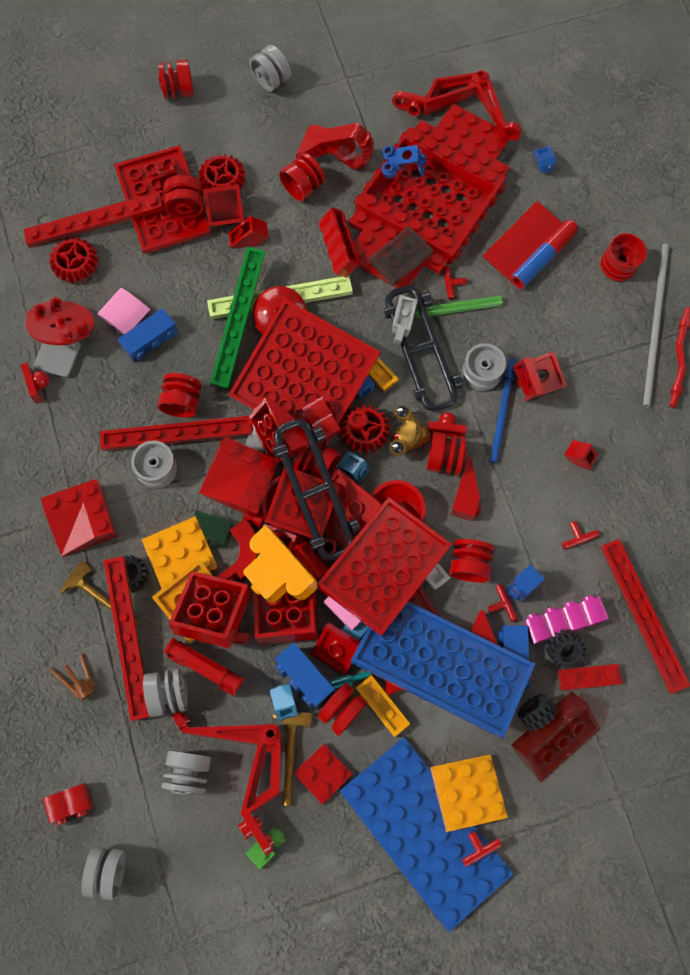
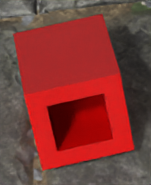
[564,440,598,470]

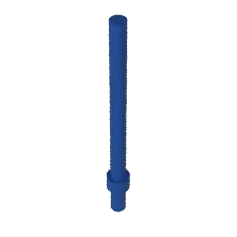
[490,358,516,463]

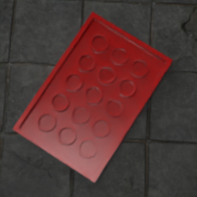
[114,145,211,255]
[317,497,452,636]

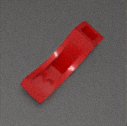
[217,519,258,583]

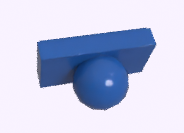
[533,146,557,174]

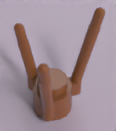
[50,654,96,700]

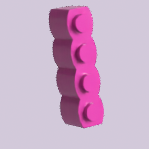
[523,595,609,645]

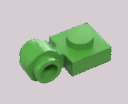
[246,827,286,869]

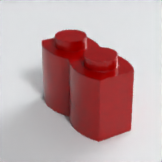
[302,397,342,440]
[43,783,94,826]

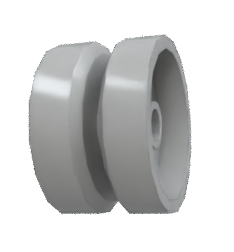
[249,45,291,92]
[462,344,506,391]
[131,441,178,489]
[81,846,126,901]

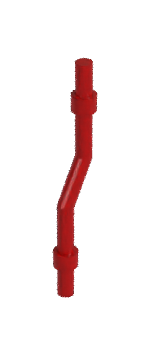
[669,307,690,408]

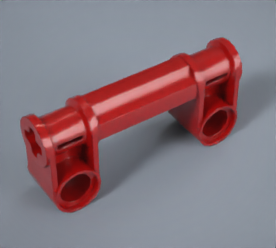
[164,638,246,697]

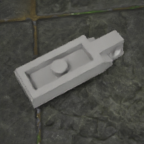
[391,295,418,346]

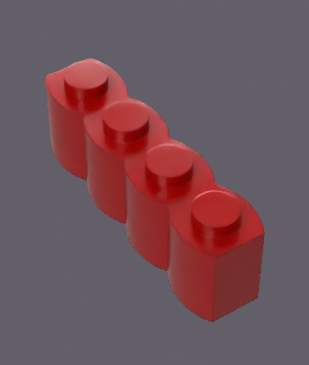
[319,207,360,278]

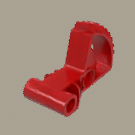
[296,123,374,171]

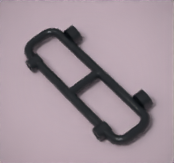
[383,285,463,411]
[272,419,361,562]

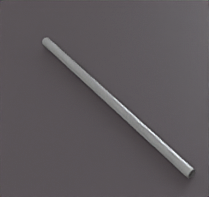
[643,244,669,408]

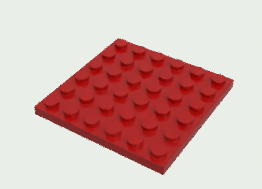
[229,298,381,451]

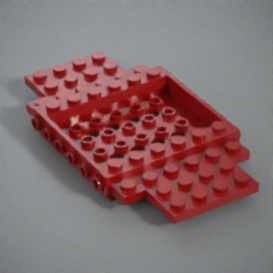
[349,104,510,288]

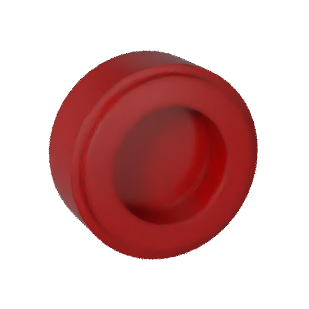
[349,410,368,430]

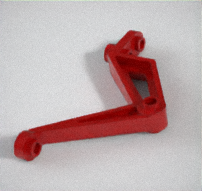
[392,70,522,141]
[172,711,282,856]

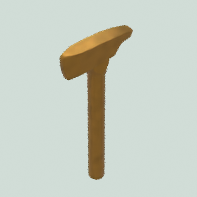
[60,561,140,627]
[273,712,312,806]

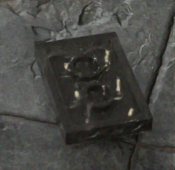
[369,226,433,286]

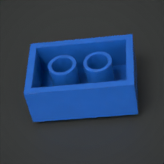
[275,642,335,710]

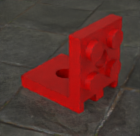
[512,351,567,402]

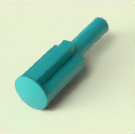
[330,671,371,691]

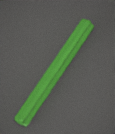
[414,295,503,318]

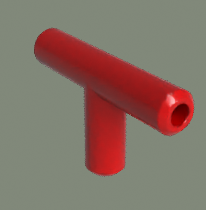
[443,266,467,300]
[562,521,599,550]
[487,584,518,622]
[462,831,502,867]

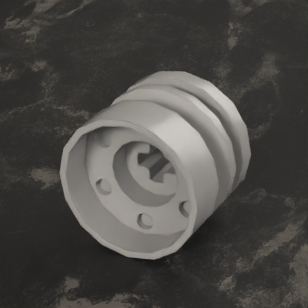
[143,668,188,718]
[161,751,211,796]

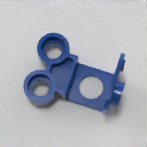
[382,145,427,178]

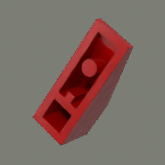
[450,457,481,521]

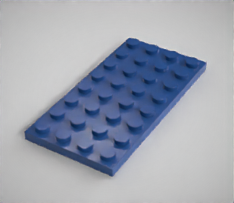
[351,602,535,739]
[340,737,513,932]

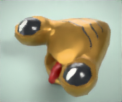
[389,405,431,456]

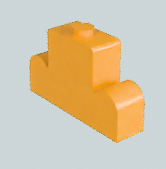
[243,525,318,603]

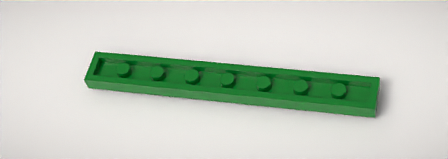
[210,246,265,390]

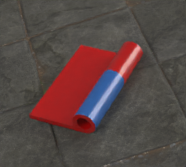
[482,201,578,289]

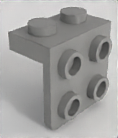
[34,342,80,378]

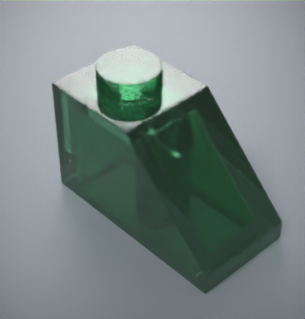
[194,510,234,549]

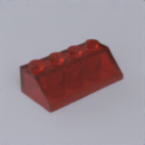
[511,691,601,782]

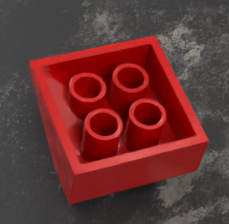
[249,396,309,466]
[198,436,279,517]
[40,479,118,557]
[169,571,251,649]
[254,589,319,645]

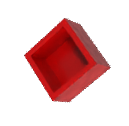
[203,184,244,226]

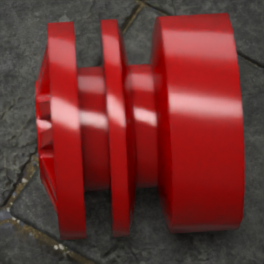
[158,59,194,100]
[279,152,326,201]
[600,233,647,282]
[157,373,202,418]
[427,431,467,476]
[293,443,341,479]
[449,539,495,583]

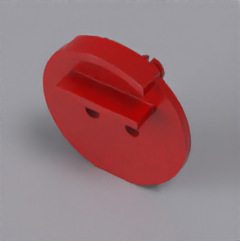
[25,297,94,346]

